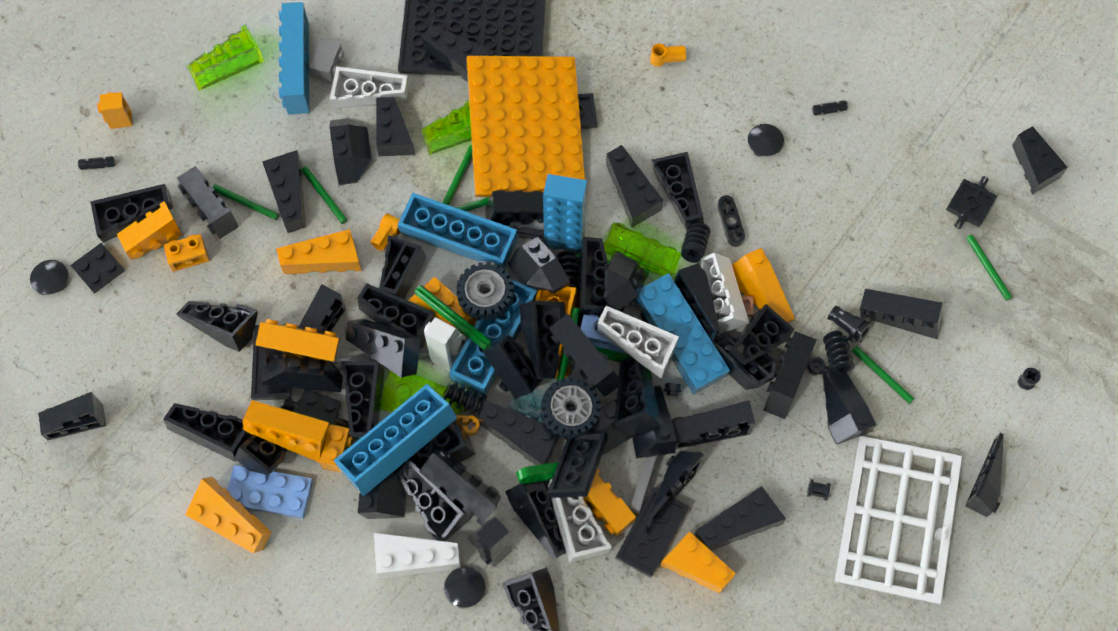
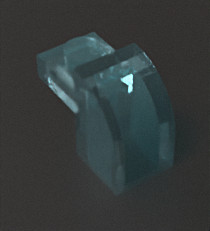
[508,392,543,422]

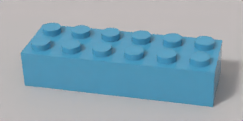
[279,2,310,115]
[543,174,587,253]
[398,192,518,269]
[634,273,730,395]
[449,280,537,395]
[334,384,457,496]

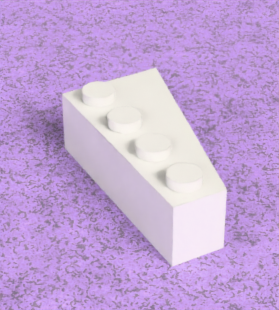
[330,66,410,108]
[700,253,749,334]
[424,317,468,372]
[548,479,612,563]
[374,533,461,579]

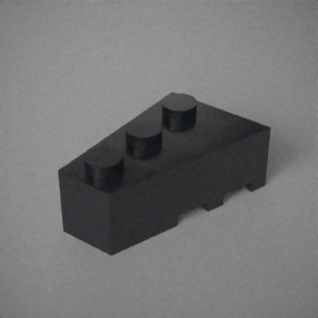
[1012,126,1068,195]
[379,235,426,299]
[297,284,346,334]
[482,334,543,399]
[38,392,106,441]

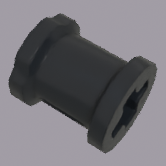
[1017,367,1041,390]
[807,479,831,501]

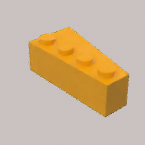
[276,229,362,274]
[256,319,341,362]
[243,400,329,463]
[185,476,272,553]

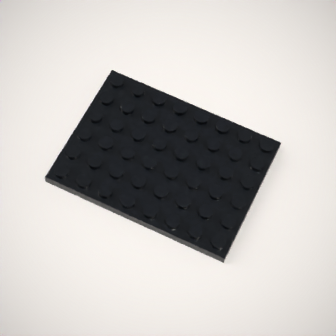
[398,0,546,76]

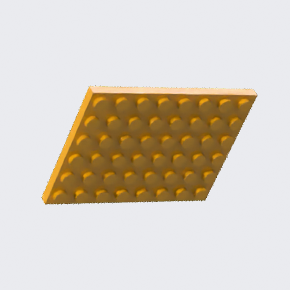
[467,56,585,197]

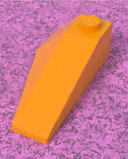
[732,248,795,323]

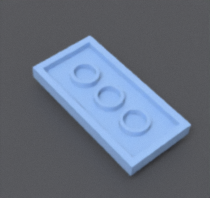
[227,465,313,519]

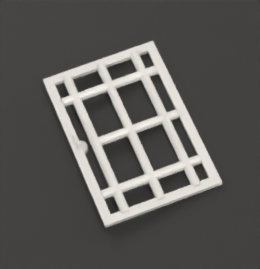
[834,436,962,604]

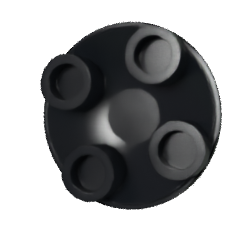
[748,124,784,157]
[30,260,68,295]
[444,567,485,609]

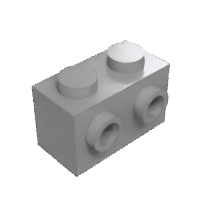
[309,38,345,82]

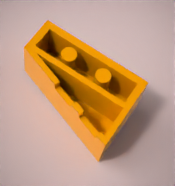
[117,201,182,260]
[408,277,476,334]
[661,532,736,594]

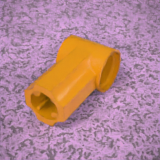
[650,43,686,67]
[370,213,400,251]

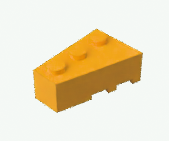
[583,468,636,537]

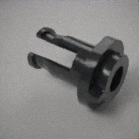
[827,306,871,343]

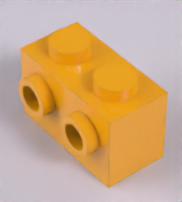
[97,92,132,129]
[164,234,210,272]
[319,425,353,473]

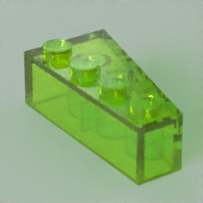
[186,24,264,91]
[421,100,472,155]
[602,222,681,277]

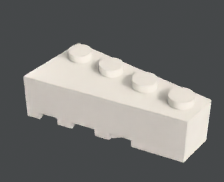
[597,306,679,379]

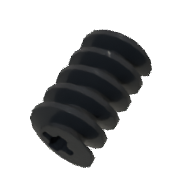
[681,222,711,263]
[557,251,580,291]
[823,331,855,374]
[442,381,487,415]

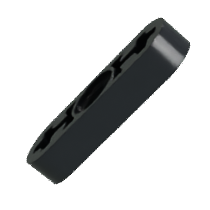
[717,195,745,247]

